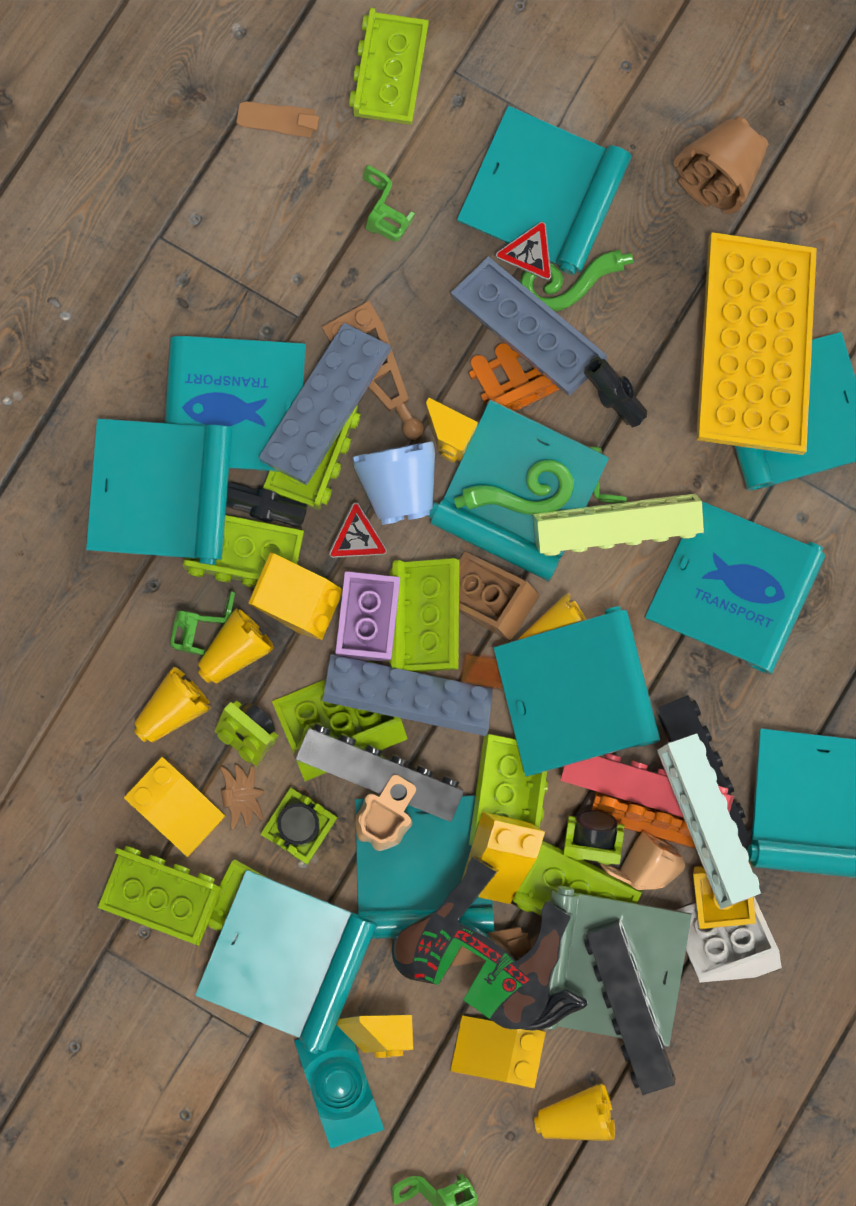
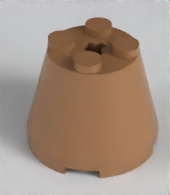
[673,116,769,214]

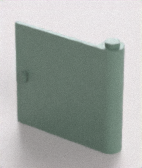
[545,886,692,1046]

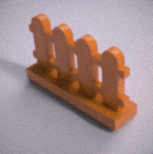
[469,343,561,411]
[591,791,696,849]

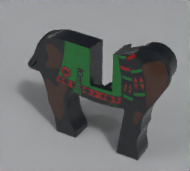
[392,856,588,1031]

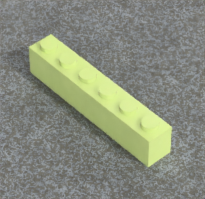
[533,493,704,556]

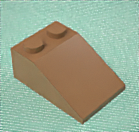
[459,551,540,641]

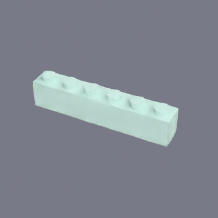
[657,734,761,909]

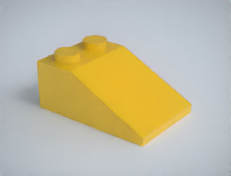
[249,552,343,640]
[124,757,226,857]
[462,812,545,904]
[451,1015,546,1089]

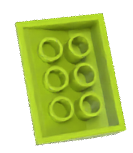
[272,661,408,781]

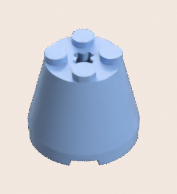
[352,441,435,525]

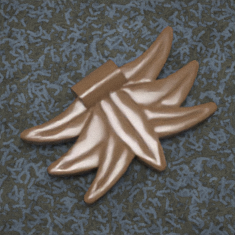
[220,765,264,830]

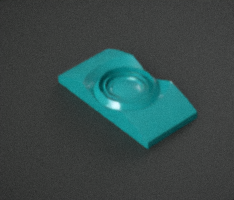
[294,1026,384,1149]

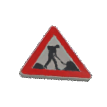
[496,222,551,280]
[328,503,387,558]

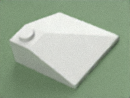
[676,897,782,983]

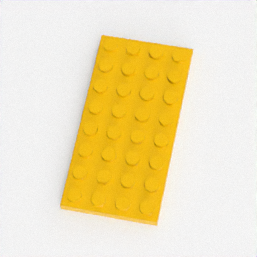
[696,232,817,455]

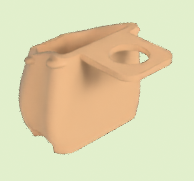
[355,775,416,851]
[600,831,685,890]

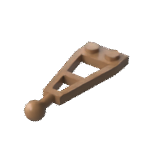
[322,301,424,440]

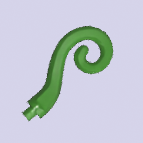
[520,250,634,312]
[454,460,574,515]

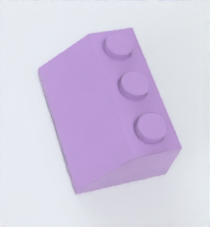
[336,571,400,661]

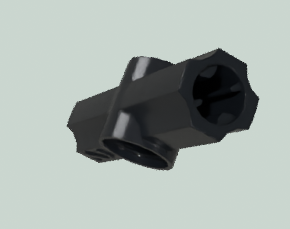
[584,357,647,428]
[226,482,308,528]

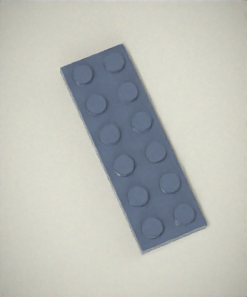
[451,256,607,397]
[259,323,392,485]
[322,654,493,736]

